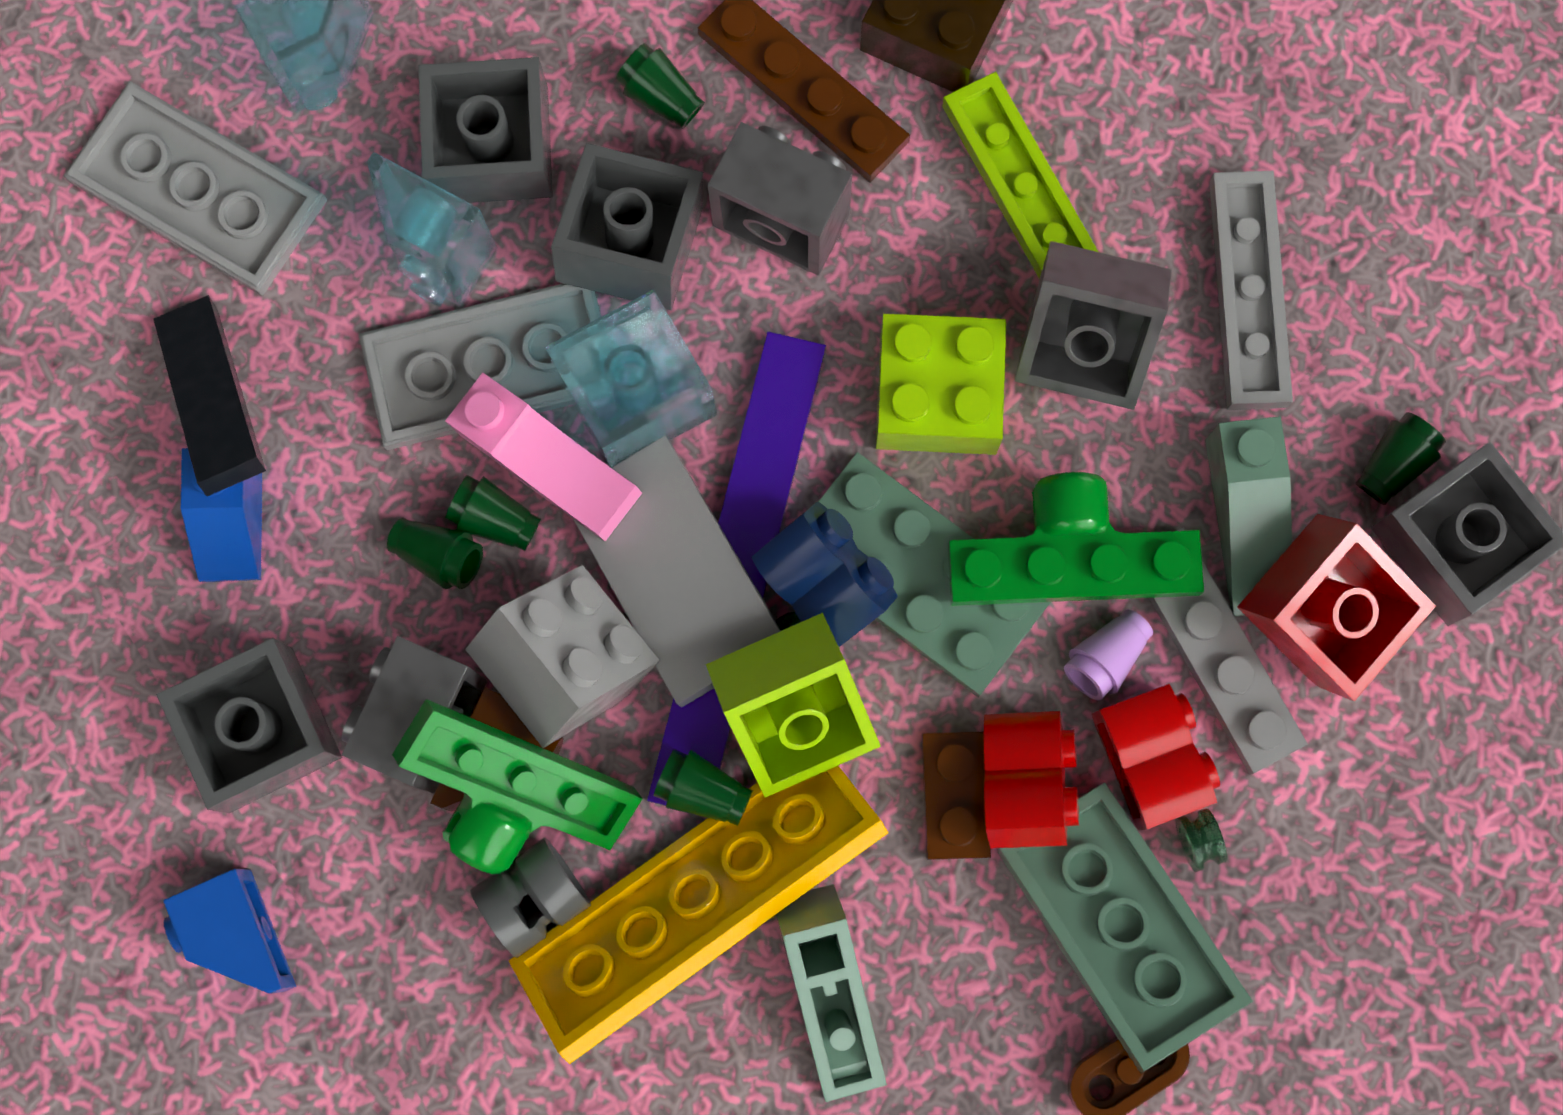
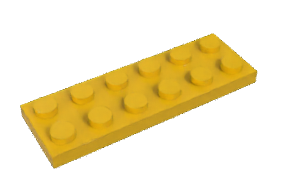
[509,766,888,1064]

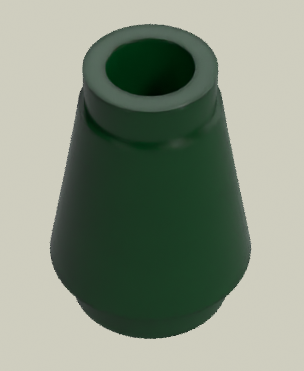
[615,43,705,129]
[1356,412,1446,505]
[445,475,541,551]
[387,518,483,589]
[653,749,753,826]

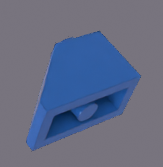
[181,448,262,582]
[163,869,297,994]

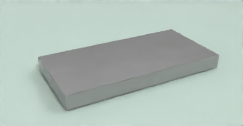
[63,81,327,296]
[359,283,620,450]
[573,435,781,708]

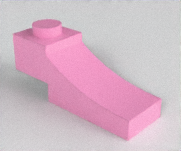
[445,373,642,541]

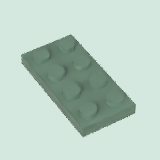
[818,452,1051,698]
[997,783,1253,1074]

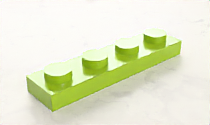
[942,71,1099,280]

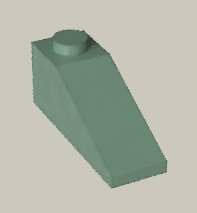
[1205,416,1292,617]
[776,884,887,1102]

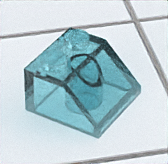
[235,0,374,113]
[367,152,498,308]
[545,289,717,468]

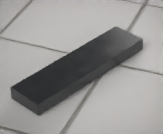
[153,295,266,497]

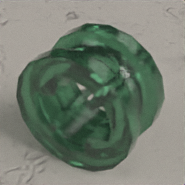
[1175,808,1227,872]

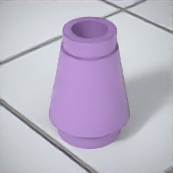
[1064,609,1153,700]

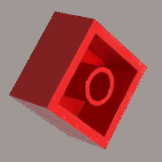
[1237,514,1436,702]

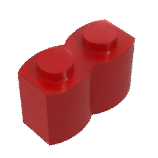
[1092,684,1220,831]
[984,711,1079,849]

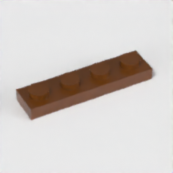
[698,0,910,183]

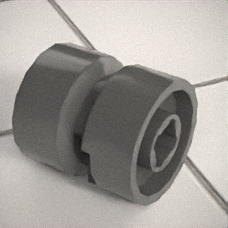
[470,837,591,958]

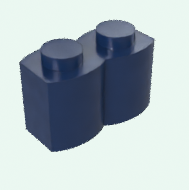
[751,501,898,647]

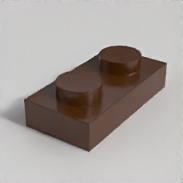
[921,731,991,860]

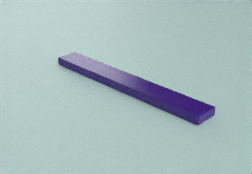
[647,332,826,806]

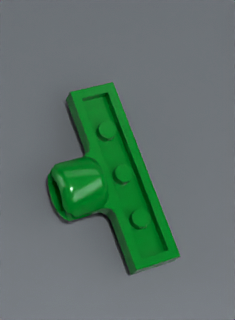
[948,472,1204,606]
[392,699,643,874]

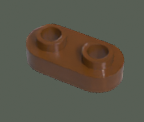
[1068,1036,1190,1115]

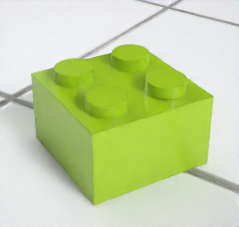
[876,314,1006,455]
[705,613,881,798]

